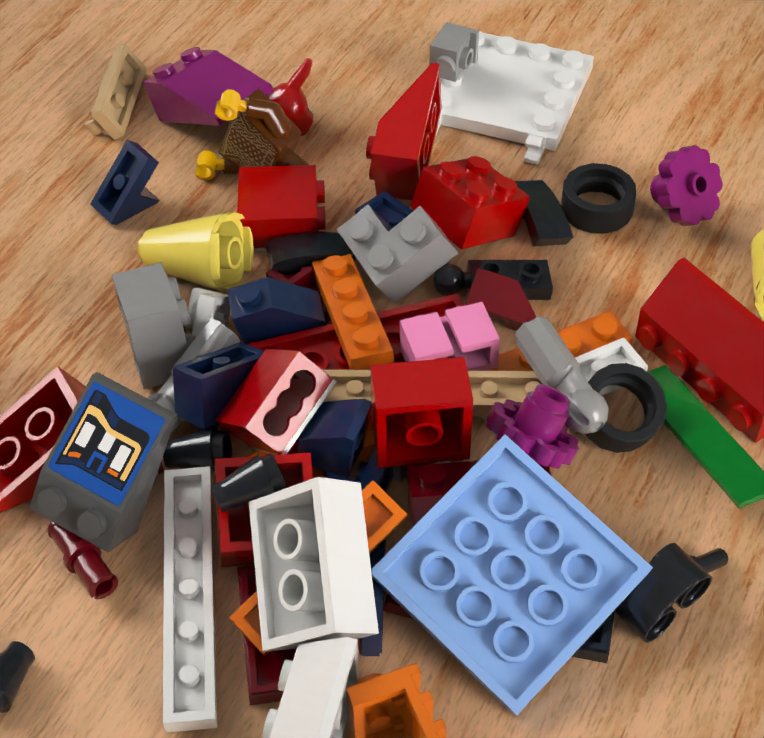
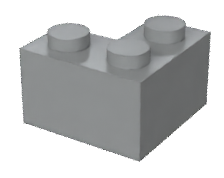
[337,204,458,304]
[112,262,193,389]

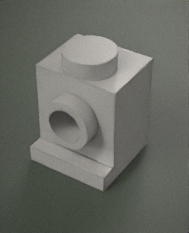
[429,22,479,82]

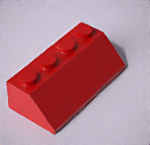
[635,257,764,443]

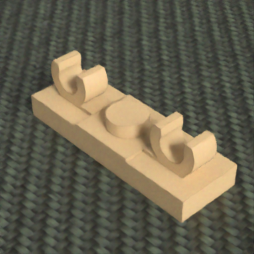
[85,43,147,140]

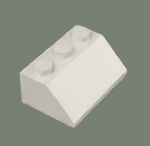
[249,477,379,651]
[262,637,360,738]

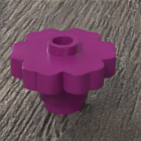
[650,145,723,226]
[486,384,579,469]

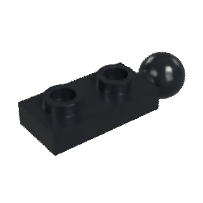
[433,260,553,300]

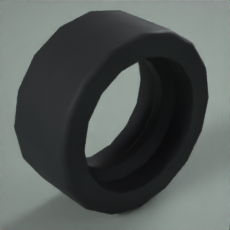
[561,163,636,234]
[585,363,667,453]

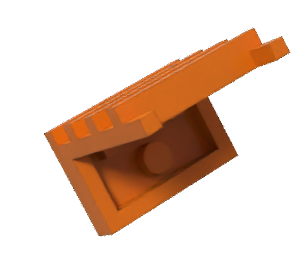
[346,663,446,738]

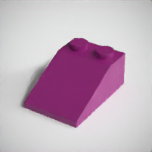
[142,47,274,126]

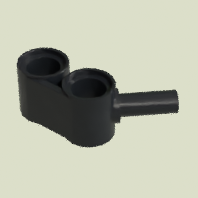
[614,543,728,643]

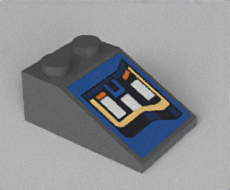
[29,372,177,553]

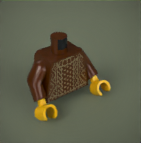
[195,88,309,180]

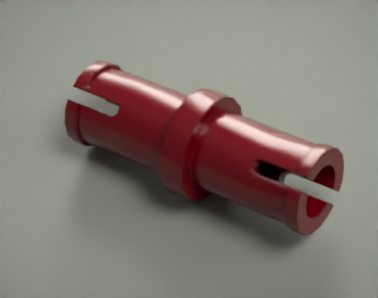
[47,521,118,599]

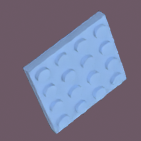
[371,435,653,717]

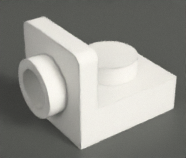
[186,288,231,337]

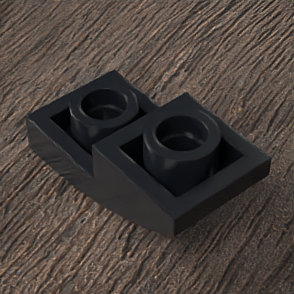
[515,180,573,246]
[265,232,356,275]

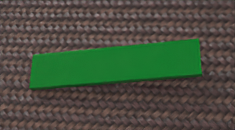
[648,365,764,508]

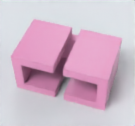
[400,302,500,371]

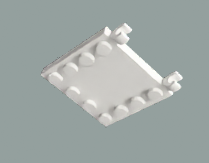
[436,31,594,165]

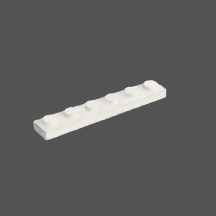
[163,466,218,733]

